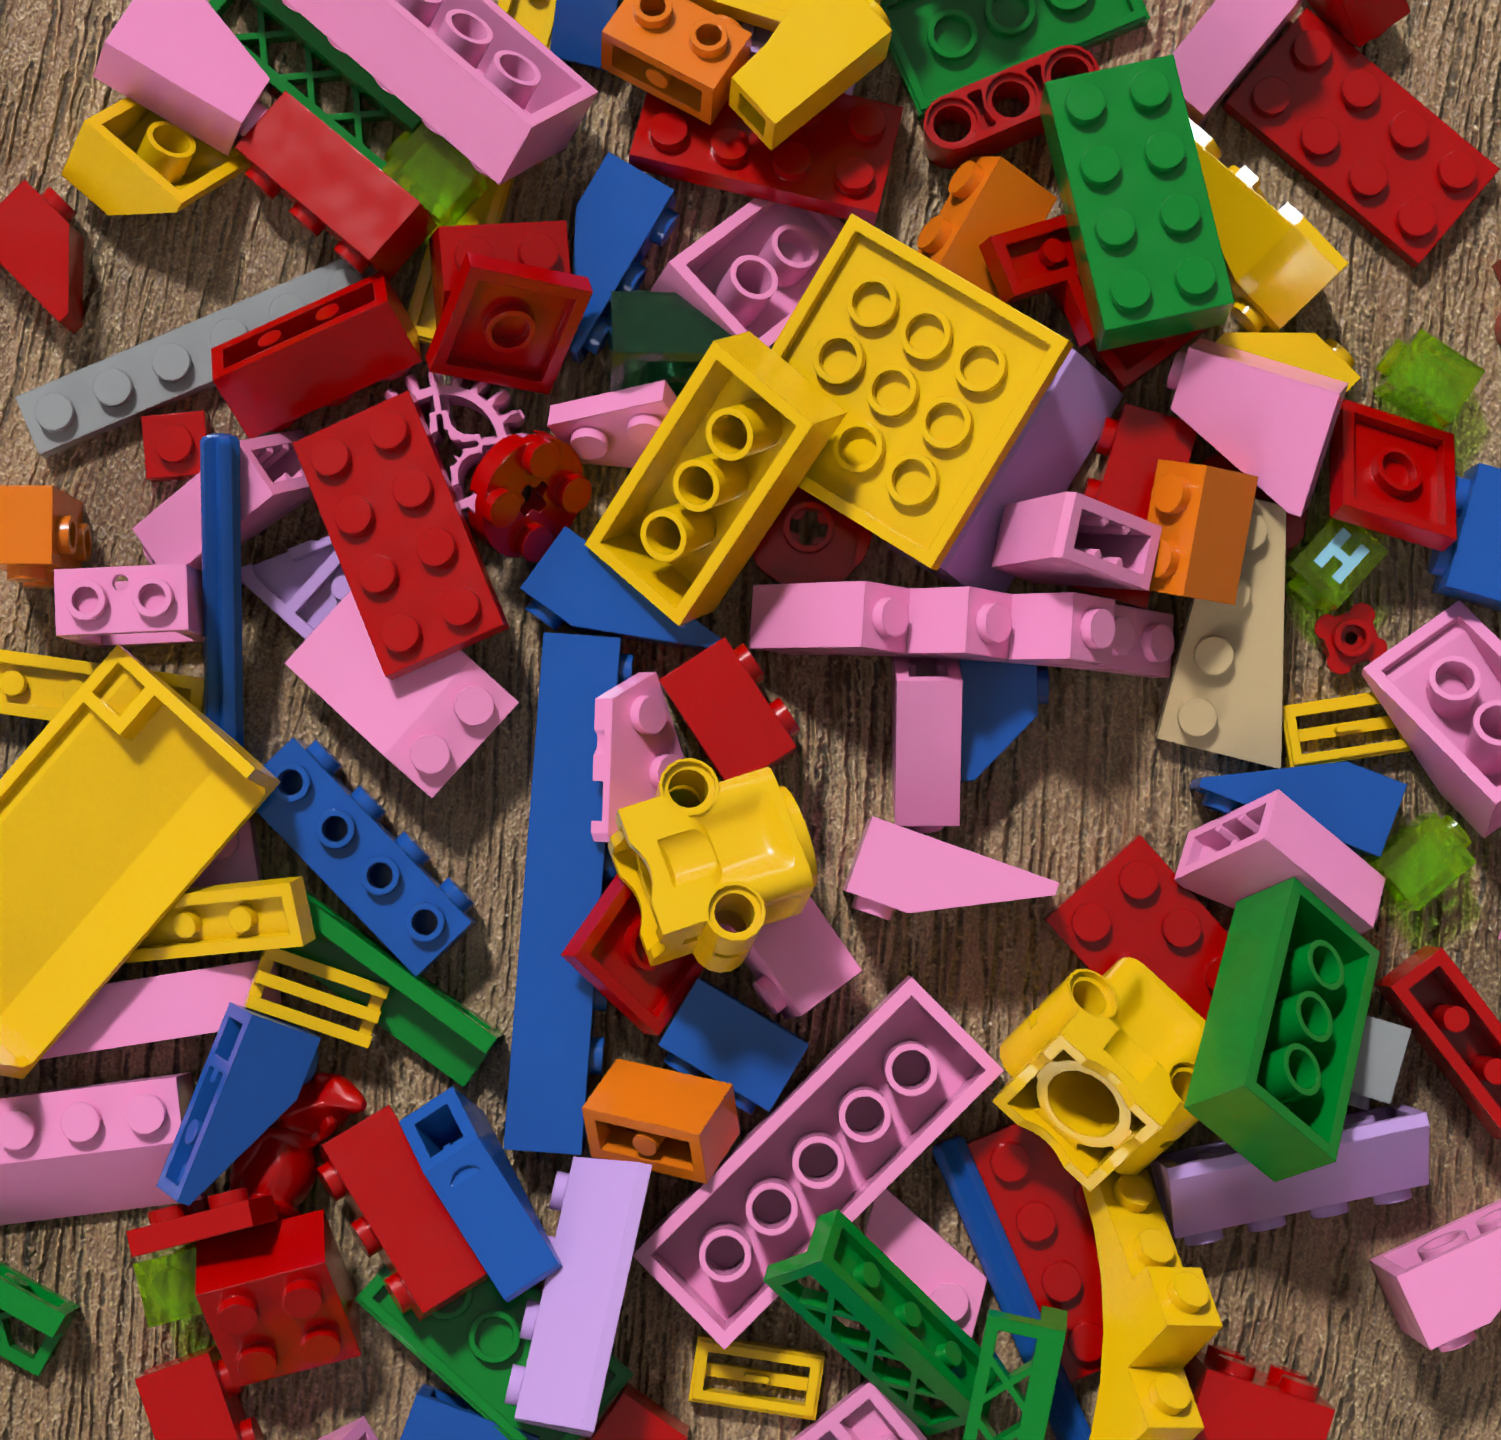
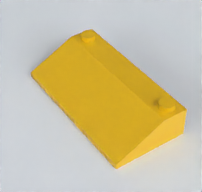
[0,644,281,1079]

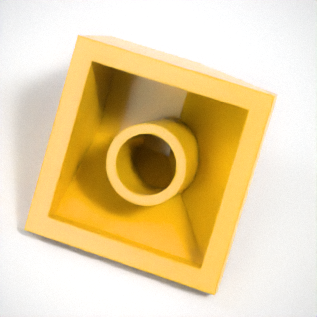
[61,97,251,216]

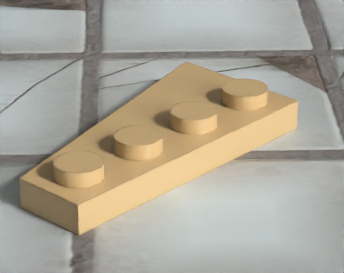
[1155,498,1286,769]

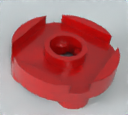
[468,430,592,562]
[752,487,872,584]

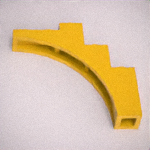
[729,0,892,151]
[1082,1170,1223,1440]

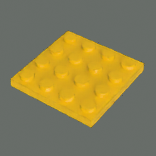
[771,213,1074,571]

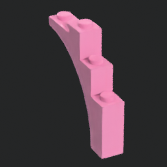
[749,581,1175,678]

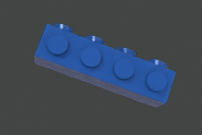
[256,737,478,977]

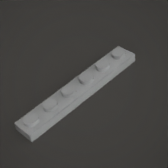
[15,258,376,458]

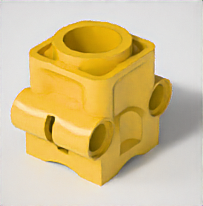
[607,758,818,973]
[992,957,1206,1192]

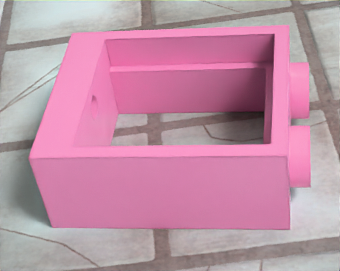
[54,563,203,648]

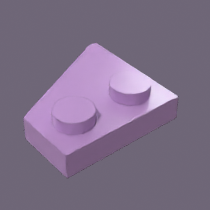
[241,536,350,639]

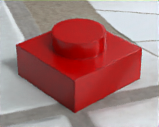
[141,410,210,482]

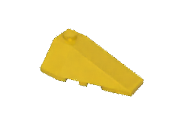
[1189,118,1349,332]

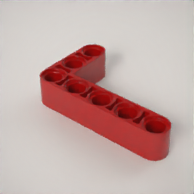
[923,45,1191,344]

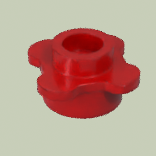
[1314,602,1387,675]

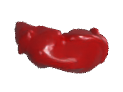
[230,1072,367,1223]

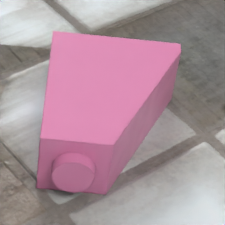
[93,0,270,156]
[1173,0,1303,126]
[1167,338,1349,517]
[132,429,313,572]
[991,491,1162,591]
[891,657,963,833]
[1174,789,1386,935]

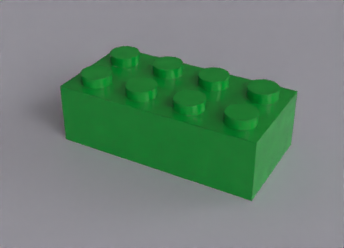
[1039,54,1235,352]
[1184,877,1380,1182]

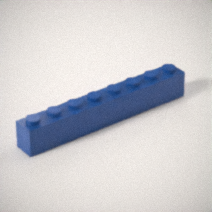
[503,632,634,1155]

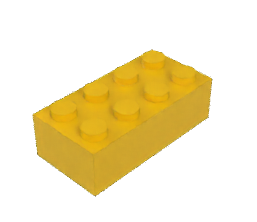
[584,331,847,626]

